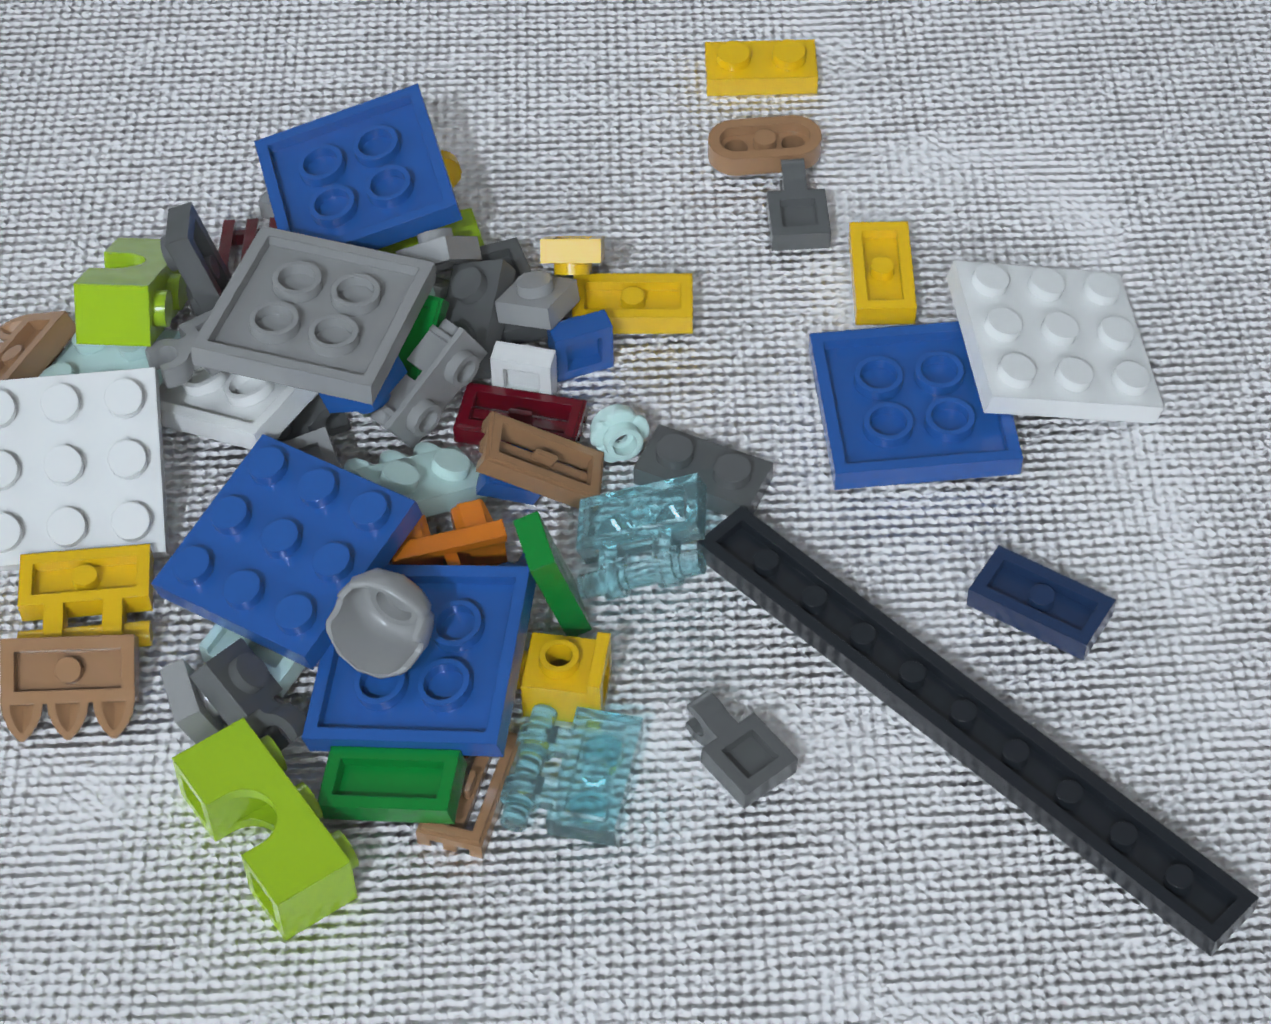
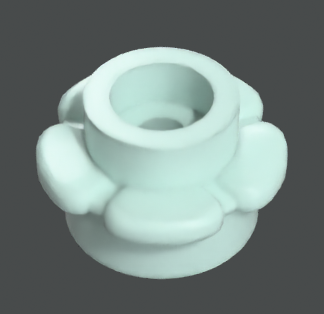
[590,404,650,463]

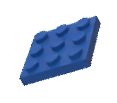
[254,84,463,250]
[808,321,1023,490]
[151,434,423,670]
[301,564,536,757]

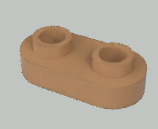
[708,115,822,176]

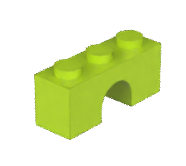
[73,237,188,347]
[172,717,359,941]

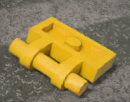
[17,544,154,647]

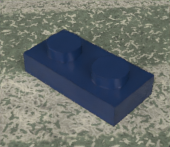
[966,545,1116,661]

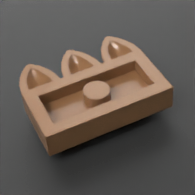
[0,311,76,380]
[0,634,139,742]

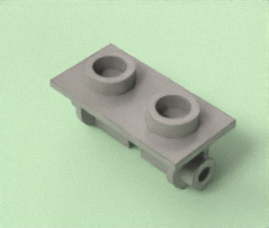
[369,319,488,450]

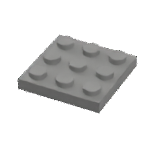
[191,226,436,405]

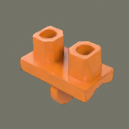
[390,499,508,566]

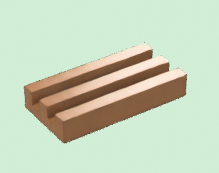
[476,411,604,513]
[416,731,524,859]

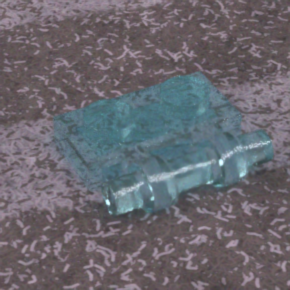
[576,473,707,601]
[500,704,643,846]

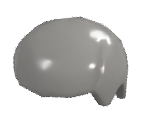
[326,568,435,679]

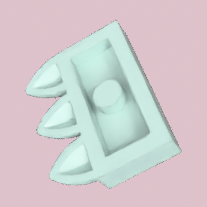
[344,442,487,517]

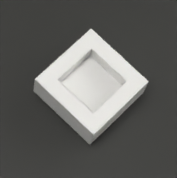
[490,341,558,395]

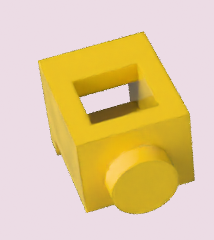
[517,632,612,726]

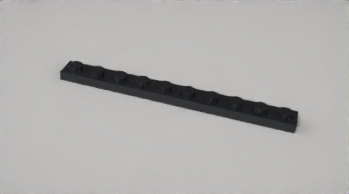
[697,506,1259,956]

